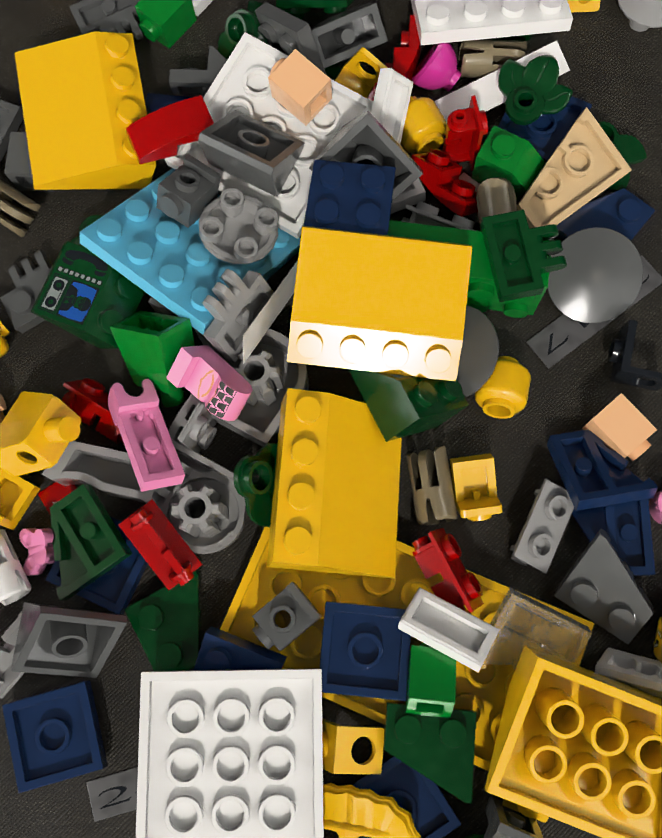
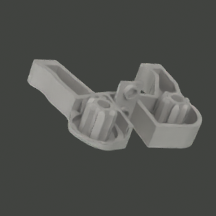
[42,297,309,554]

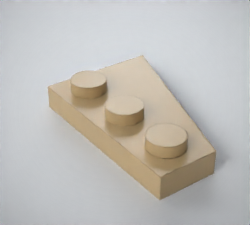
[517,107,632,229]

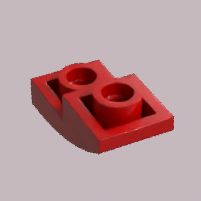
[385,15,421,81]
[126,95,214,164]
[411,149,478,217]

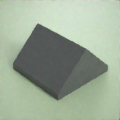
[198,110,305,197]
[309,111,423,200]
[12,602,127,678]

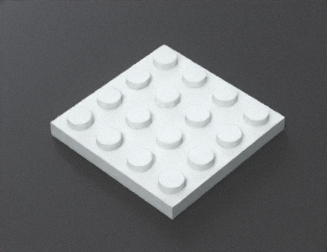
[411,0,573,45]
[165,32,373,239]
[136,668,324,838]

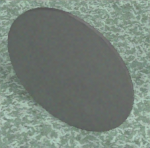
[547,227,643,323]
[456,306,499,397]

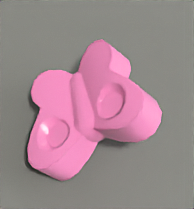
[19,528,55,576]

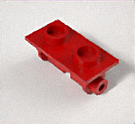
[442,95,488,171]
[62,378,124,444]
[118,499,203,590]
[412,528,484,613]

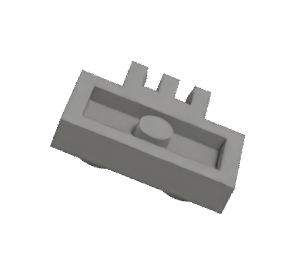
[202,269,274,362]

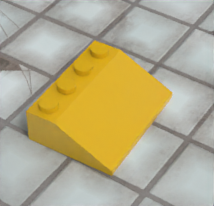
[15,31,156,190]
[287,226,472,381]
[267,388,402,578]
[485,645,662,838]

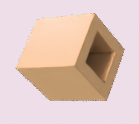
[268,49,332,126]
[582,393,657,461]

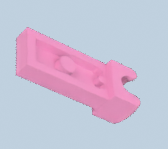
[108,379,185,492]

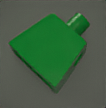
[110,310,195,407]

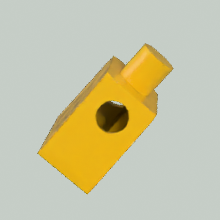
[0,391,81,477]

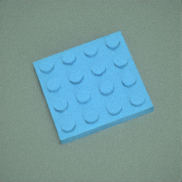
[80,168,301,335]

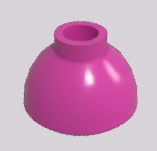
[412,43,461,91]

